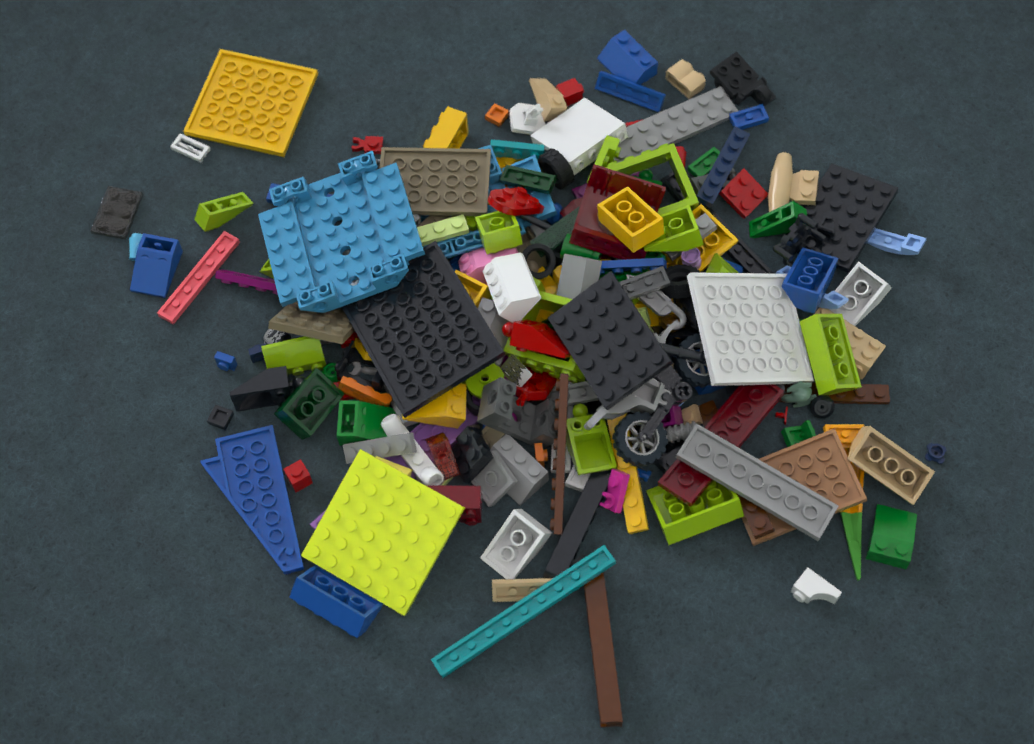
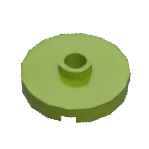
[466,363,504,399]

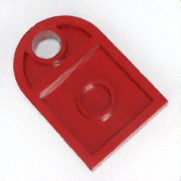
[487,187,545,216]

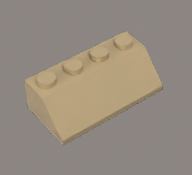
[848,426,935,505]

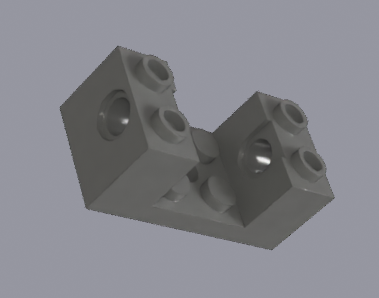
[477,377,559,449]

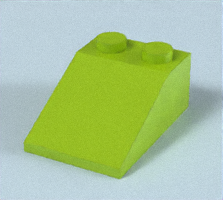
[644,204,704,252]

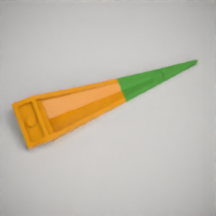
[823,424,864,581]

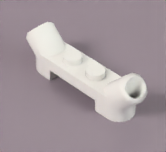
[381,414,444,486]

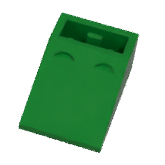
[337,401,395,446]

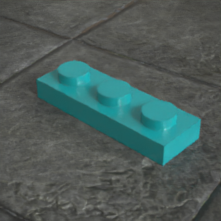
[490,139,545,161]

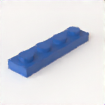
[595,71,666,112]
[600,258,667,275]

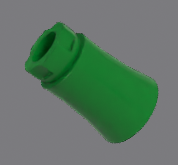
[560,233,602,261]

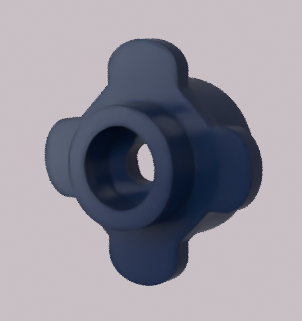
[925,443,947,464]

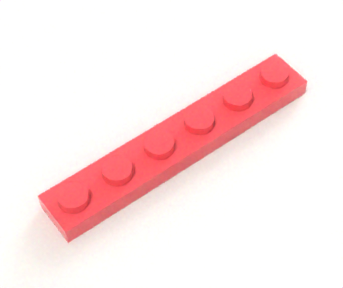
[157,231,240,325]

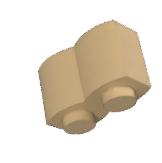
[665,59,706,100]

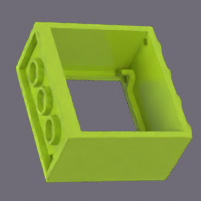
[605,143,699,215]
[503,290,586,383]

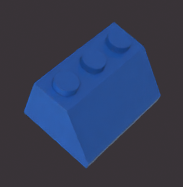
[597,30,658,85]

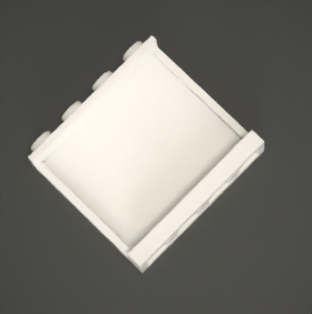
[530,98,628,175]

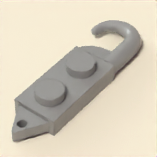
[626,275,687,330]

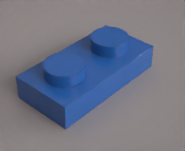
[729,104,769,130]

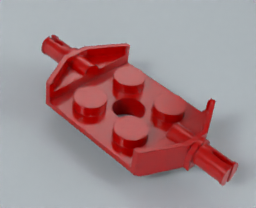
[515,354,558,407]

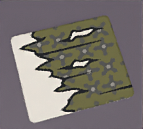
[500,354,532,387]

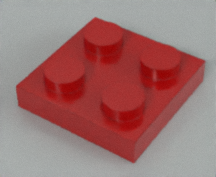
[719,168,768,219]

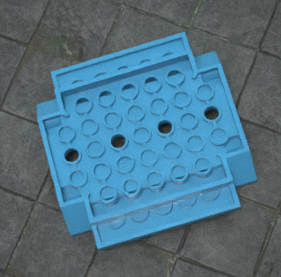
[258,151,425,313]

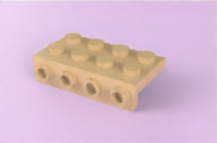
[803,307,886,379]

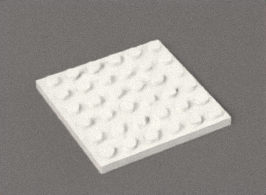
[687,273,814,386]

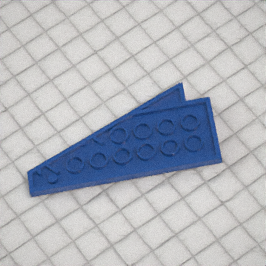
[201,425,304,574]

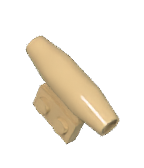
[768,152,819,212]

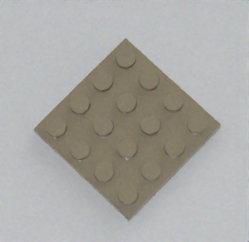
[268,302,355,344]

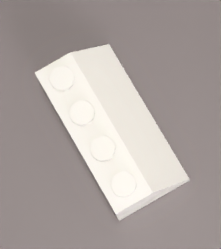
[483,252,541,323]

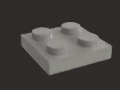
[471,451,518,507]

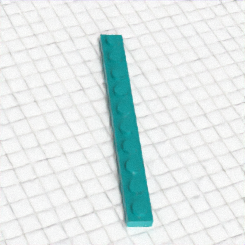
[431,545,616,678]

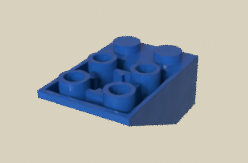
[130,233,183,298]

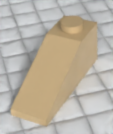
[529,78,567,122]

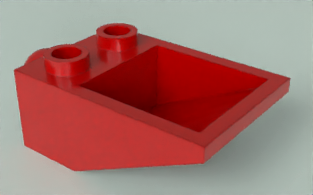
[502,319,571,358]

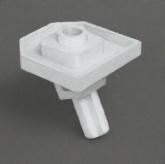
[509,103,546,135]

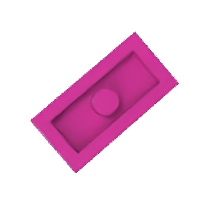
[600,469,630,513]

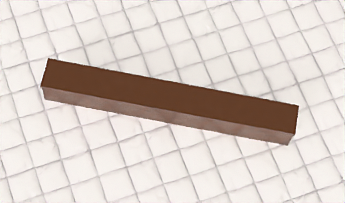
[584,572,623,728]

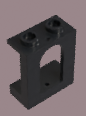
[335,340,385,393]

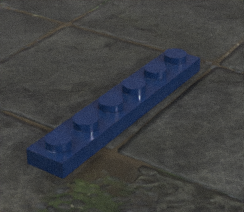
[696,126,750,209]

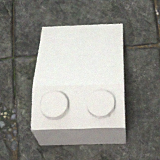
[829,261,891,326]
[480,509,552,579]

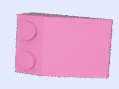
[458,247,518,285]

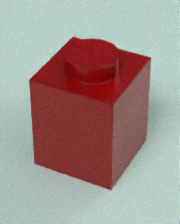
[556,78,584,106]
[284,459,313,492]

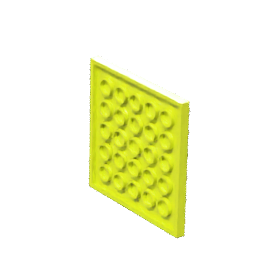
[301,449,465,616]

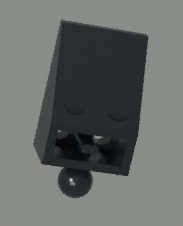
[230,366,306,412]

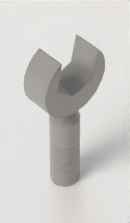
[349,361,377,376]

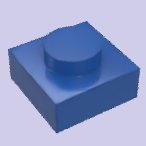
[214,351,238,371]

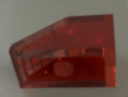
[425,432,460,480]

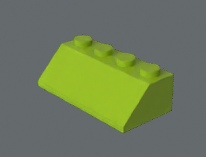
[800,314,862,395]

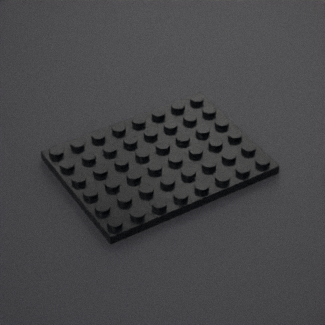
[342,241,506,418]

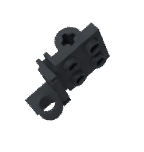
[710,51,776,107]

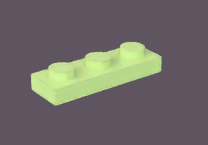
[417,215,469,246]

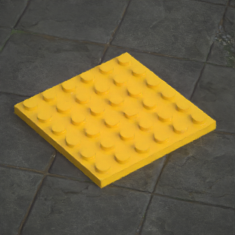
[184,49,318,157]

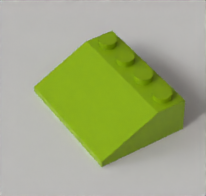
[646,480,744,545]

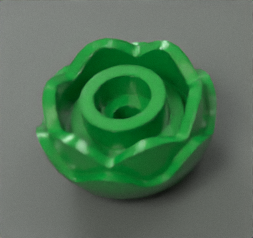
[321,362,339,383]

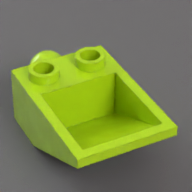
[566,404,617,475]

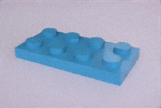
[502,155,557,228]

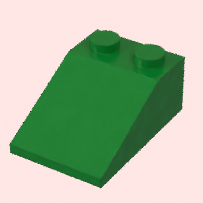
[866,504,917,569]

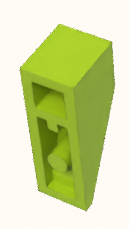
[194,192,253,231]

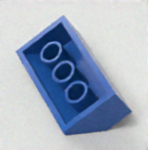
[781,247,838,314]
[289,565,384,638]

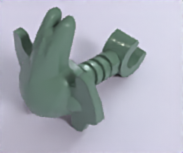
[782,369,816,408]

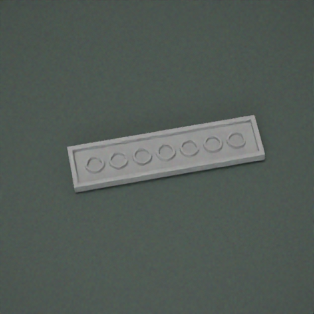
[615,86,738,163]
[675,423,838,541]

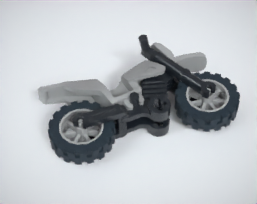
[584,320,711,467]

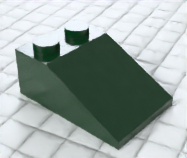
[274,368,344,440]

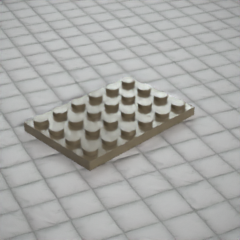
[380,147,491,216]

